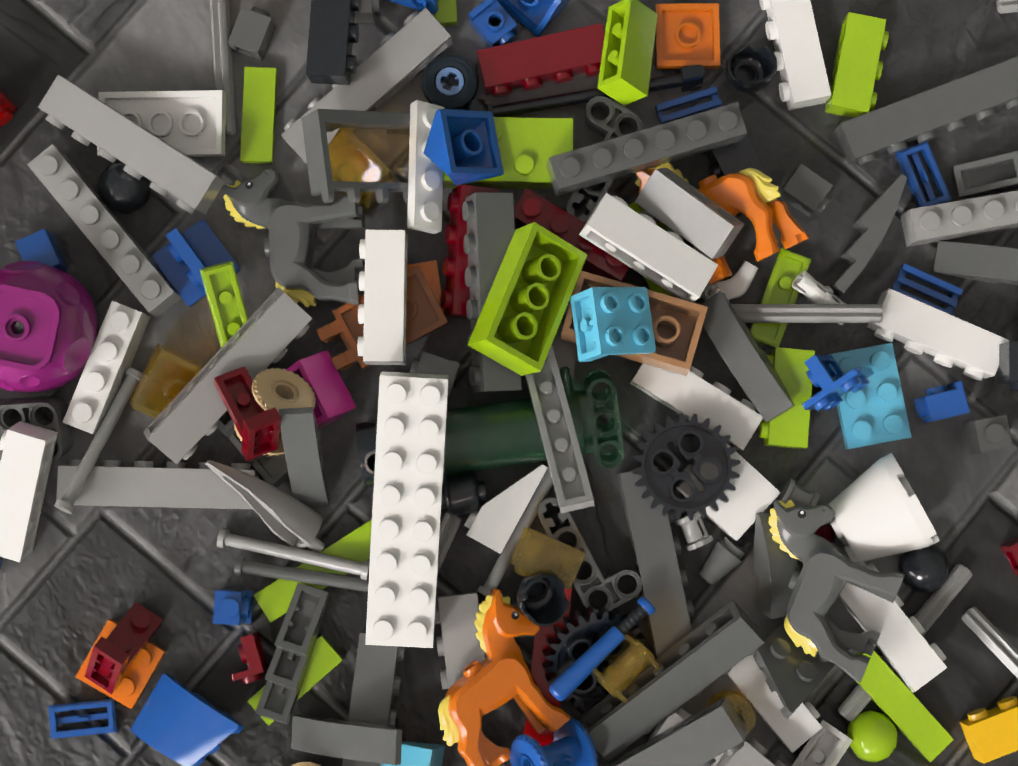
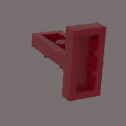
[214,366,281,461]
[84,602,163,694]

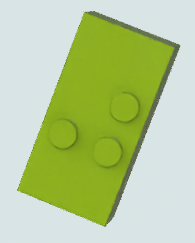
[443,117,573,190]
[468,222,587,376]

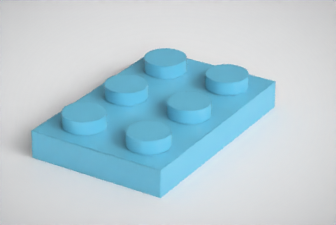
[829,343,911,450]

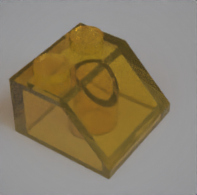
[328,128,394,210]
[129,343,204,418]

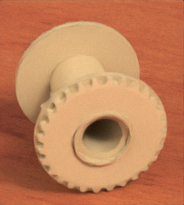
[234,368,316,456]

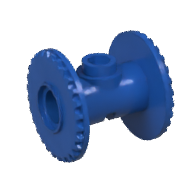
[509,718,598,766]

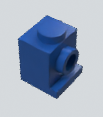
[468,0,517,48]
[914,381,970,423]
[213,588,254,625]

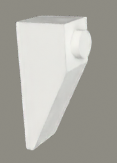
[464,464,548,554]

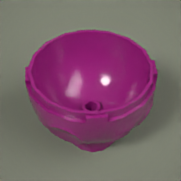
[0,261,98,392]

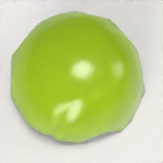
[847,710,898,763]

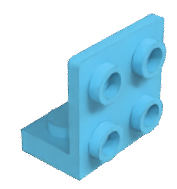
[570,287,656,362]

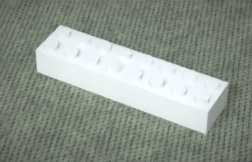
[365,372,449,648]

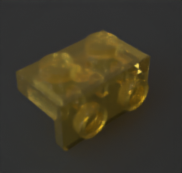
[510,526,586,589]

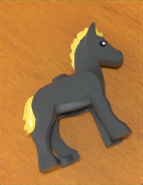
[221,168,365,308]
[768,499,906,683]

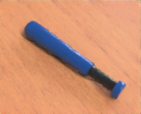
[549,596,656,701]

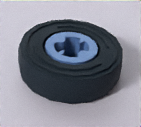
[422,54,478,110]

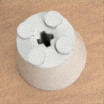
[829,453,940,563]

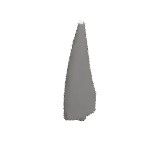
[205,460,325,553]

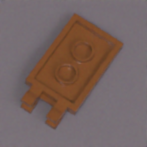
[316,265,449,372]

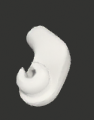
[702,260,758,301]

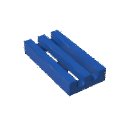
[655,86,722,125]
[896,141,952,208]
[891,263,963,315]
[48,698,119,739]

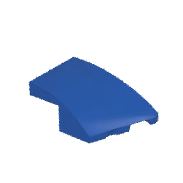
[130,673,244,766]

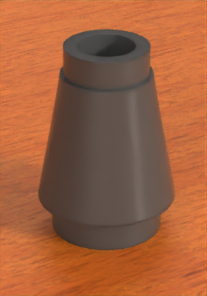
[699,536,746,586]

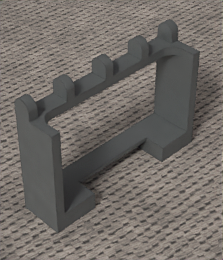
[301,109,410,203]

